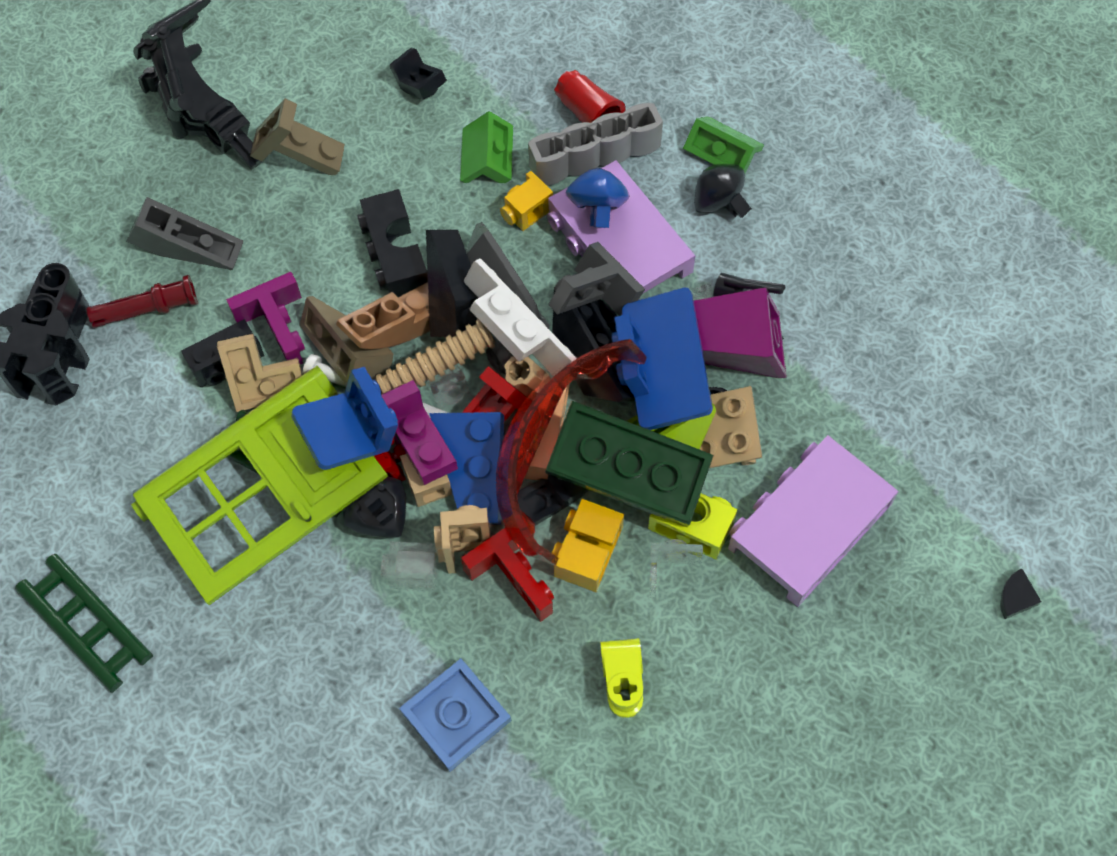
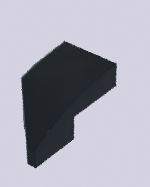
[509,474,589,528]

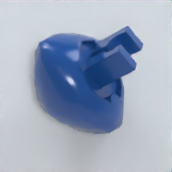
[566,168,630,228]

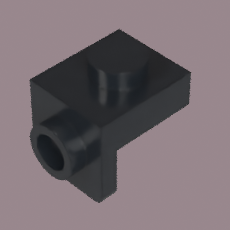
[390,47,447,100]

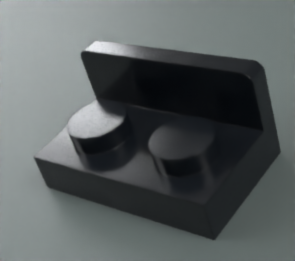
[181,319,265,388]

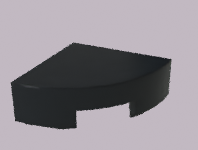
[1000,568,1042,619]

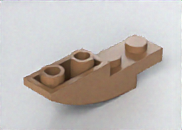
[336,282,430,349]

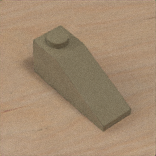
[299,296,394,386]

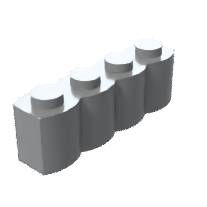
[528,103,663,185]

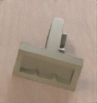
[250,98,345,175]

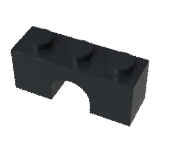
[357,189,428,297]

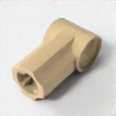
[504,356,555,404]

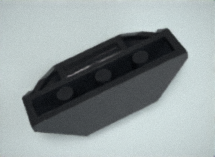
[552,290,635,402]

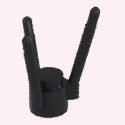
[713,273,786,339]

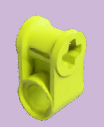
[600,638,643,718]

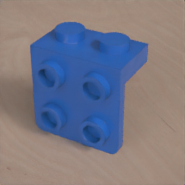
[291,367,398,470]

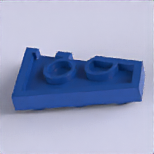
[429,412,504,525]

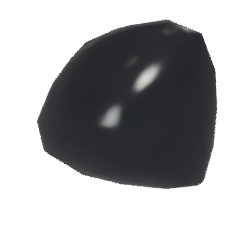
[694,164,752,218]
[343,476,406,538]

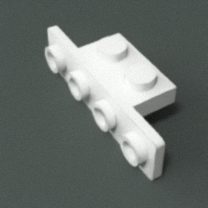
[464,258,578,382]

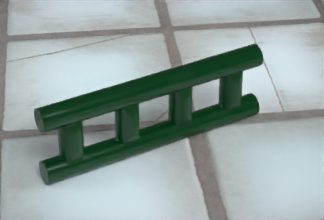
[15,554,153,693]

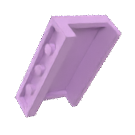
[547,160,695,293]
[728,435,899,607]

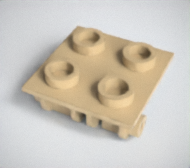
[700,386,762,468]

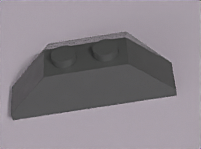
[466,222,550,329]

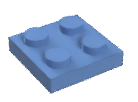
[399,658,512,772]

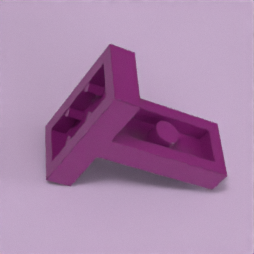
[226,271,305,365]
[381,380,458,485]

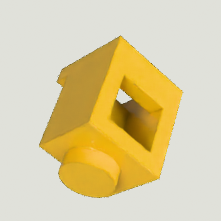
[500,171,553,231]

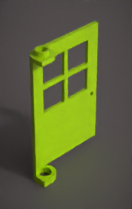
[131,365,388,605]

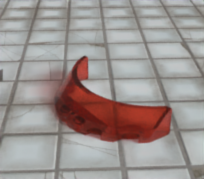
[496,339,647,566]

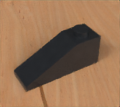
[426,230,478,337]

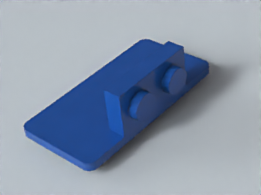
[612,287,713,430]

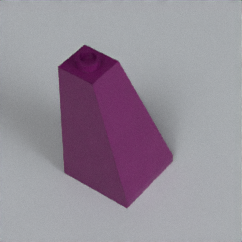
[694,287,787,378]

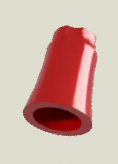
[554,70,626,123]

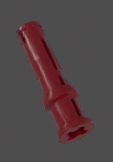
[87,275,198,328]

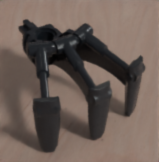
[133,0,266,170]

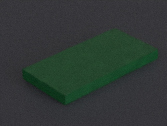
[545,401,714,527]

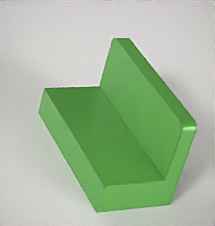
[460,111,513,183]
[683,116,764,173]

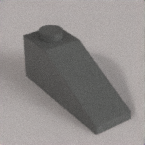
[126,197,244,270]

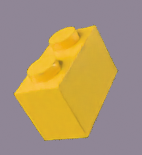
[550,499,624,592]

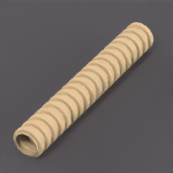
[376,319,495,395]

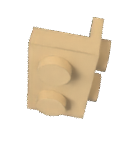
[434,505,491,574]

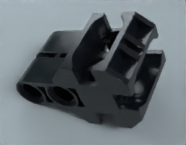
[0,263,90,406]

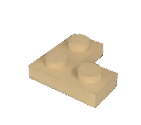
[217,334,302,412]

